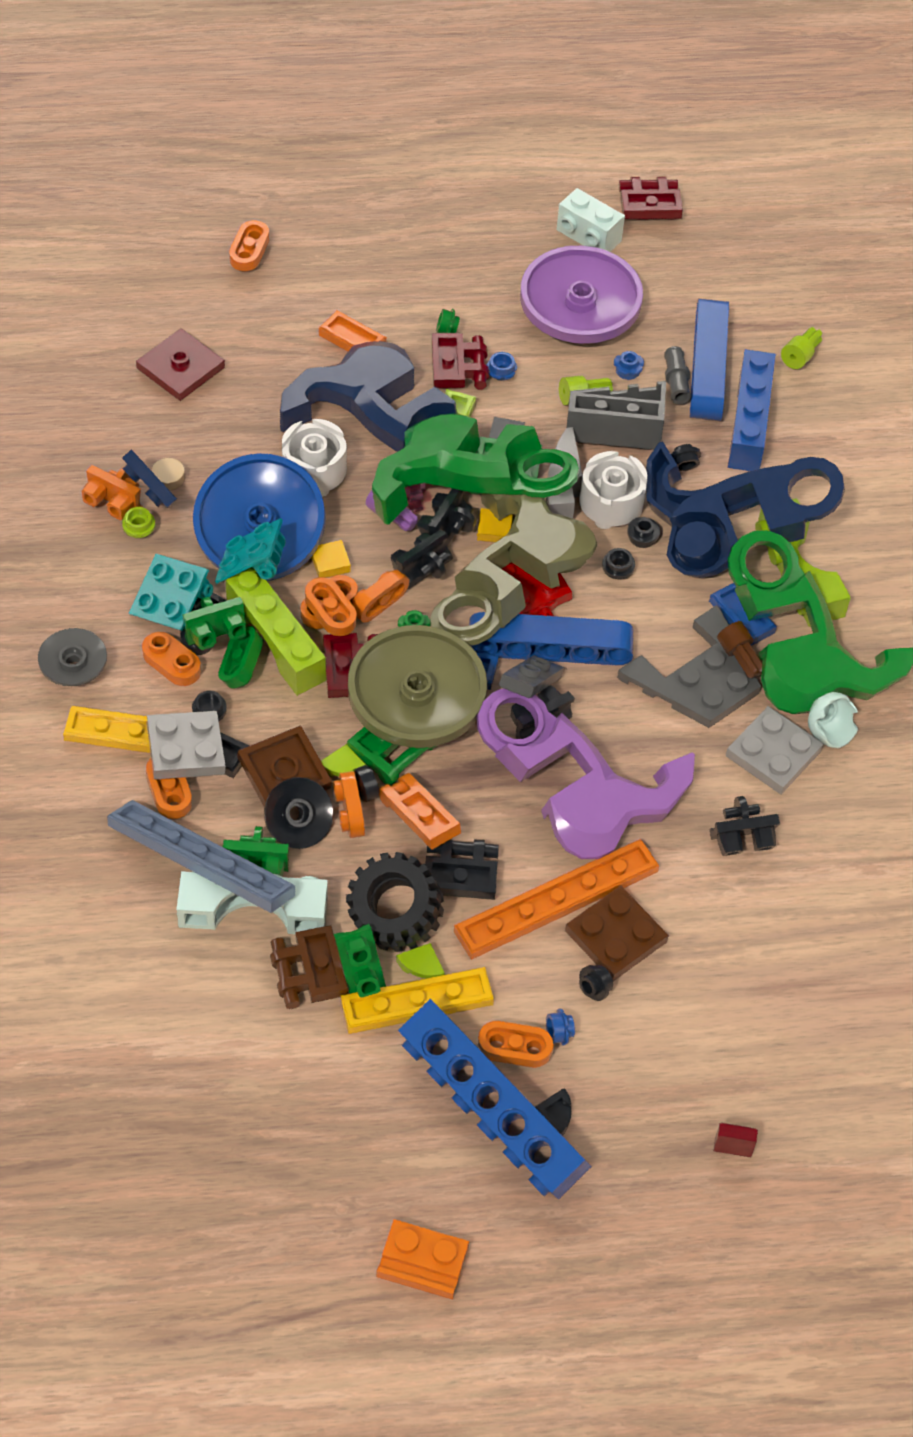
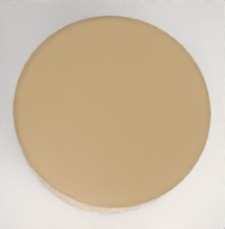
[152,458,185,490]

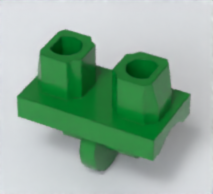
[182,596,246,650]
[223,826,289,876]
[334,924,386,998]

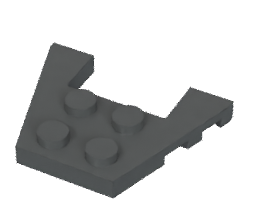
[617,605,761,728]

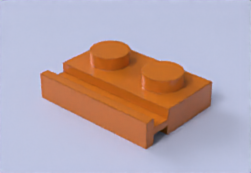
[376,1219,469,1300]

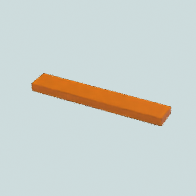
[454,839,659,960]

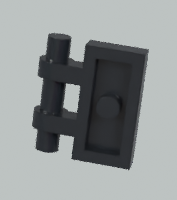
[425,838,499,900]

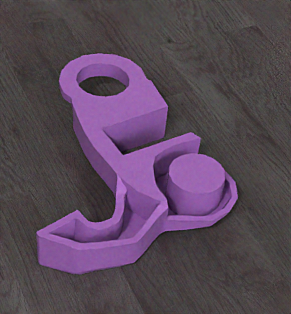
[477,688,695,859]

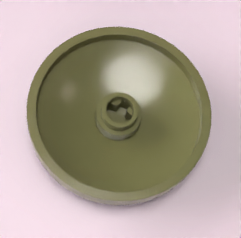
[348,625,487,748]

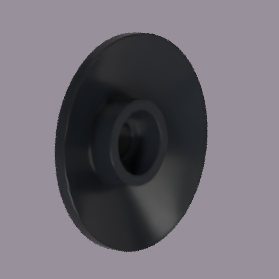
[264,777,333,849]

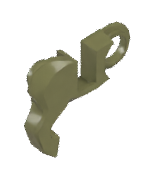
[430,493,597,646]

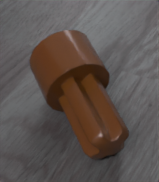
[717,621,762,679]

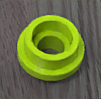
[122,507,155,538]

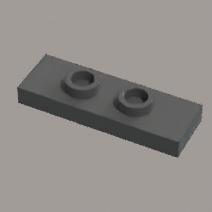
[499,655,565,698]

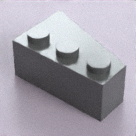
[566,381,666,450]

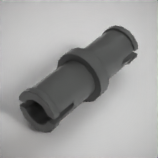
[664,346,691,404]

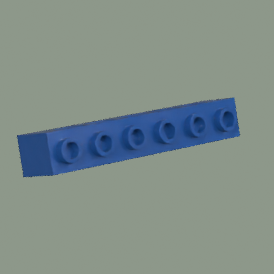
[398,999,592,1199]

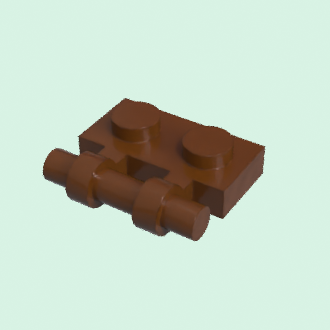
[270,925,348,1009]

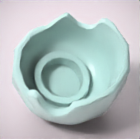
[808,692,858,749]

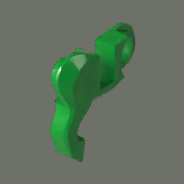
[372,413,579,525]
[727,530,913,714]

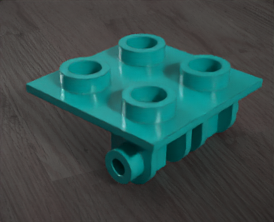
[215,518,286,584]
[128,554,213,631]

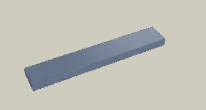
[107,800,295,913]

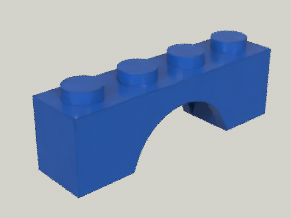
[727,349,776,471]

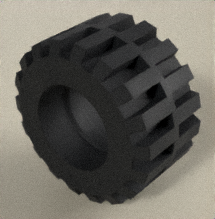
[346,852,444,952]

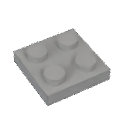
[726,706,824,795]
[147,711,225,779]

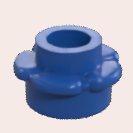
[614,351,644,380]
[487,352,517,381]
[546,1008,575,1046]

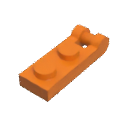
[379,773,461,850]

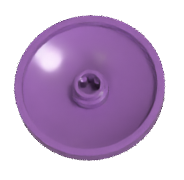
[520,246,643,343]

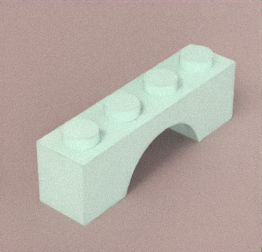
[177,871,328,934]

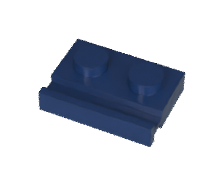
[122,449,177,508]

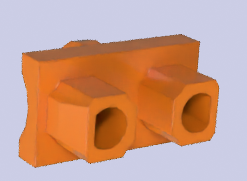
[82,465,143,520]

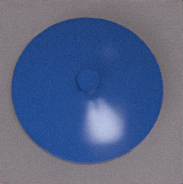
[193,453,326,581]

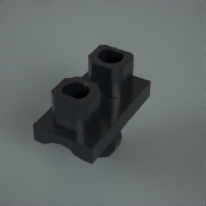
[417,488,476,546]
[390,529,453,589]
[510,685,575,739]
[709,796,780,856]

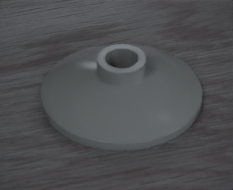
[38,628,107,686]

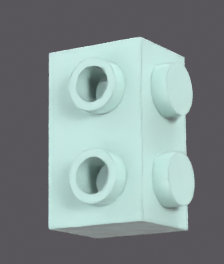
[557,188,625,252]

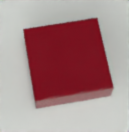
[713,1122,758,1158]

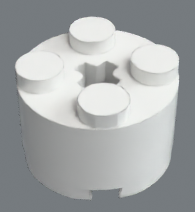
[282,419,347,497]
[579,451,647,529]

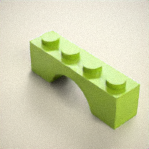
[755,498,851,627]
[225,567,326,696]

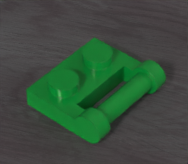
[347,727,436,786]

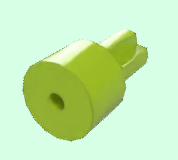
[781,327,822,369]
[559,376,613,405]

